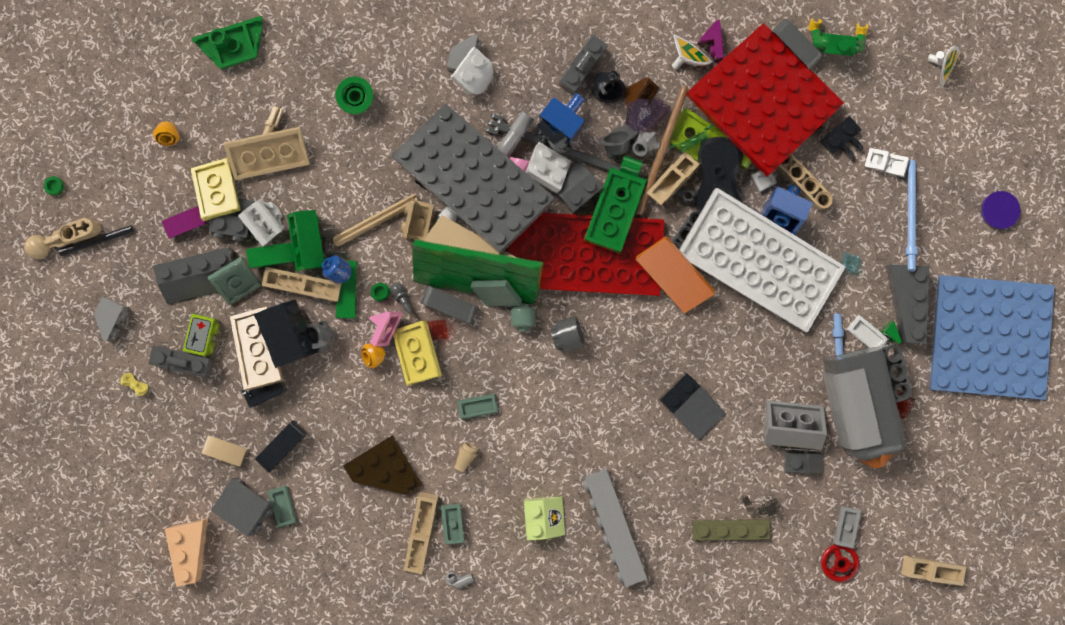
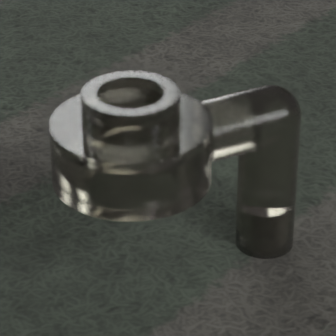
[321,223,347,258]
[741,495,781,518]

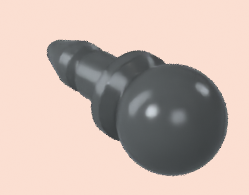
[390,283,412,314]

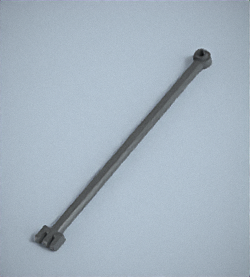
[485,113,696,204]

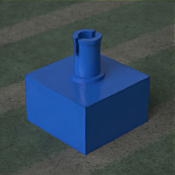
[539,93,585,144]
[761,185,812,235]

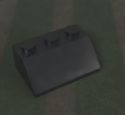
[254,299,317,368]

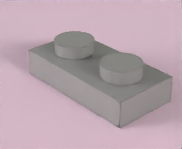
[833,506,861,548]

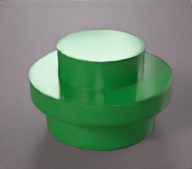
[209,29,228,48]
[371,283,390,302]

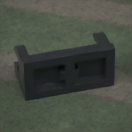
[242,381,287,408]

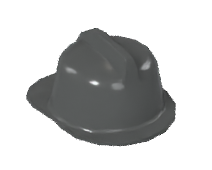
[598,124,640,159]

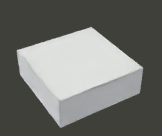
[751,170,777,192]

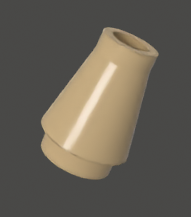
[454,442,478,472]

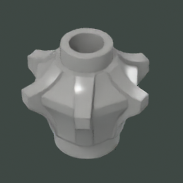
[632,128,661,157]

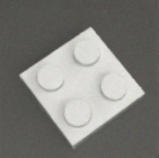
[525,142,571,193]

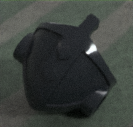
[592,70,626,103]

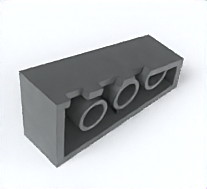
[885,264,930,344]

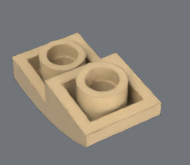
[201,435,247,467]

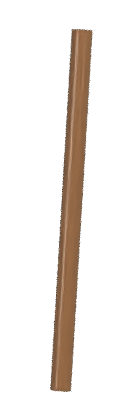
[635,86,689,215]

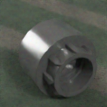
[551,316,585,353]

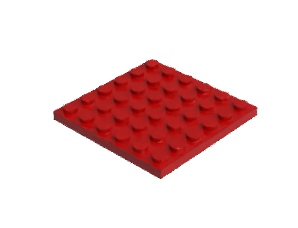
[685,23,844,177]

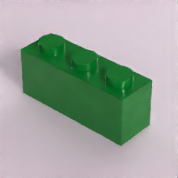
[287,210,326,272]

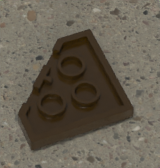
[343,435,422,495]

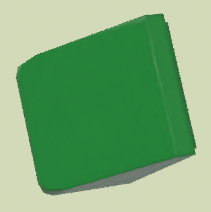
[880,321,902,344]

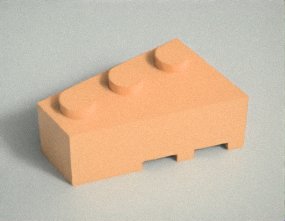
[165,519,208,587]

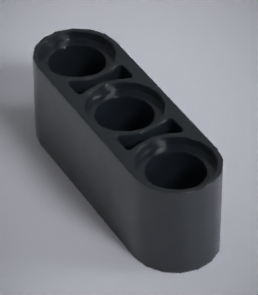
[255,420,308,473]

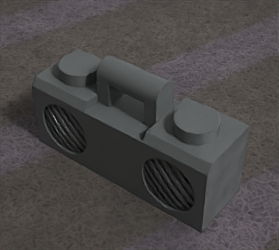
[559,34,608,95]
[149,346,214,378]

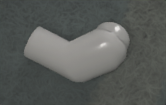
[445,572,475,589]

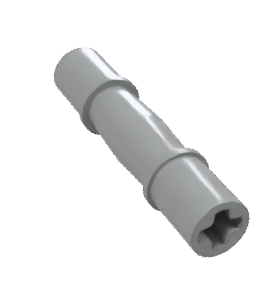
[498,111,534,157]

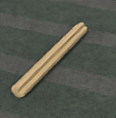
[332,194,419,247]

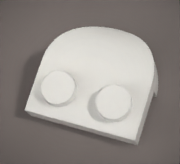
[450,47,493,95]
[238,199,284,246]

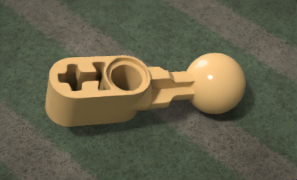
[24,218,101,259]

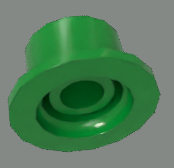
[335,76,374,114]

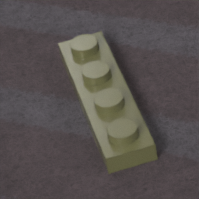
[692,519,770,540]

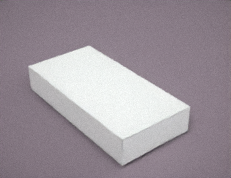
[846,315,889,348]

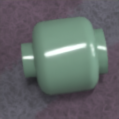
[511,304,536,331]

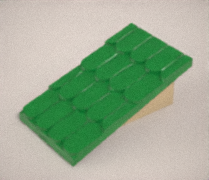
[412,215,543,304]

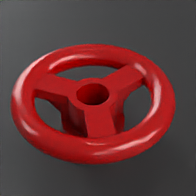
[821,544,859,582]

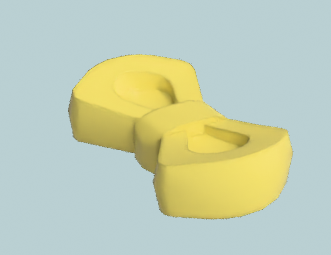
[121,373,148,396]

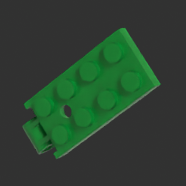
[584,156,647,253]

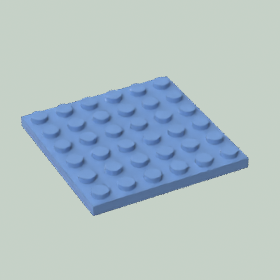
[929,275,1055,400]

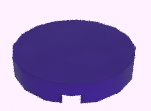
[981,191,1021,229]

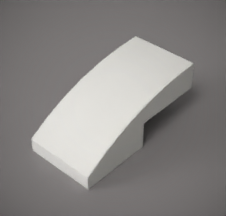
[865,148,910,177]

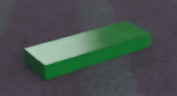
[336,261,357,318]

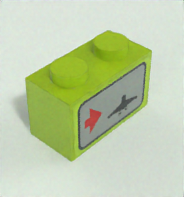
[183,314,220,356]

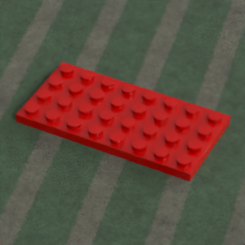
[509,213,664,296]

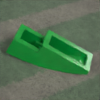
[246,243,295,269]

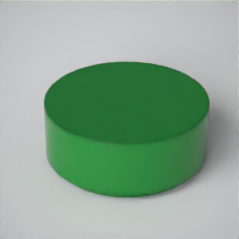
[43,176,64,196]

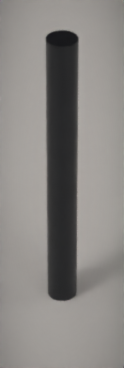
[58,225,134,256]

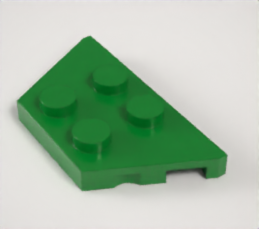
[191,16,264,70]

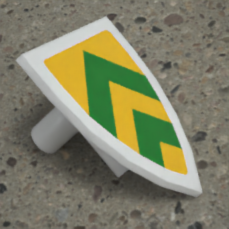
[672,34,712,70]
[928,46,960,86]

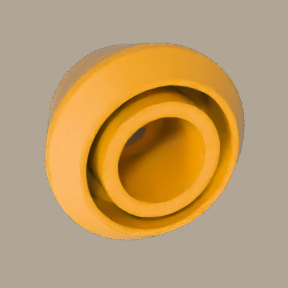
[153,121,180,146]
[361,344,385,369]

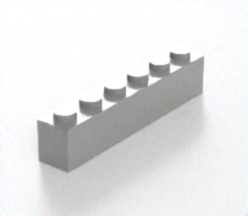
[582,468,647,587]

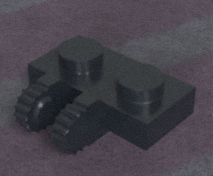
[820,116,863,159]

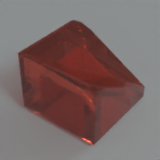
[427,319,449,341]
[896,391,916,419]

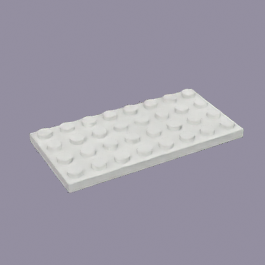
[679,188,846,333]

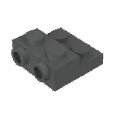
[209,198,256,242]

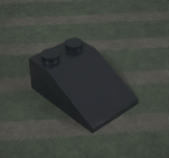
[658,372,725,440]

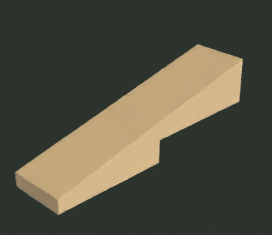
[262,267,341,302]
[403,492,439,574]

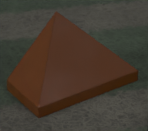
[625,77,659,120]

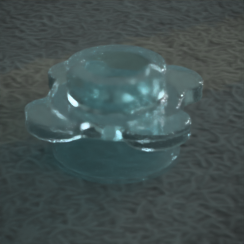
[841,252,860,273]

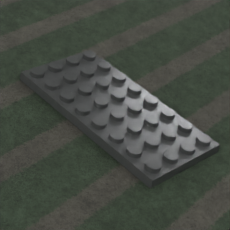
[391,104,555,255]

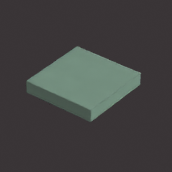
[208,257,262,306]
[471,280,522,306]

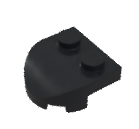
[536,120,573,153]

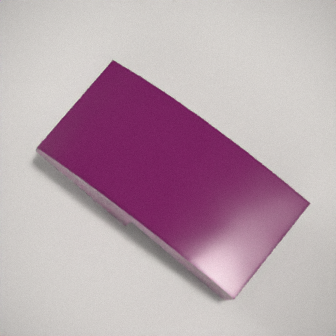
[161,206,207,239]

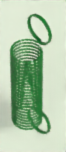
[669,125,714,153]

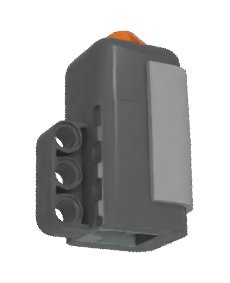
[823,344,912,468]

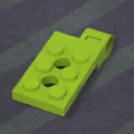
[669,107,752,170]

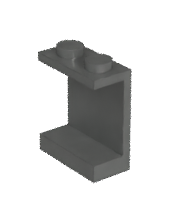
[211,478,275,536]

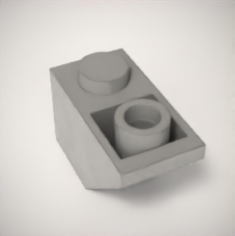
[447,34,481,72]
[94,297,128,342]

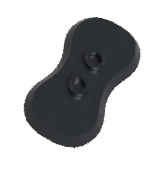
[695,137,743,212]

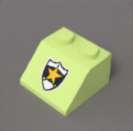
[524,496,565,540]

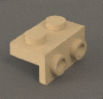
[400,199,434,241]

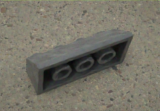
[153,247,236,304]

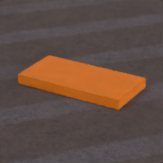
[636,236,715,314]

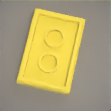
[191,158,240,221]
[393,320,442,386]

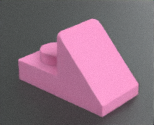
[369,312,403,346]

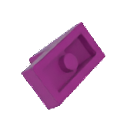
[697,20,724,62]

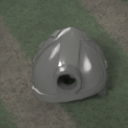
[307,321,338,354]

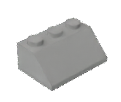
[763,400,827,450]

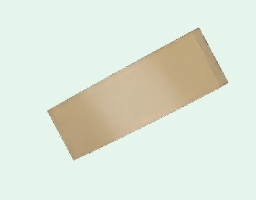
[647,152,700,206]
[901,555,966,586]

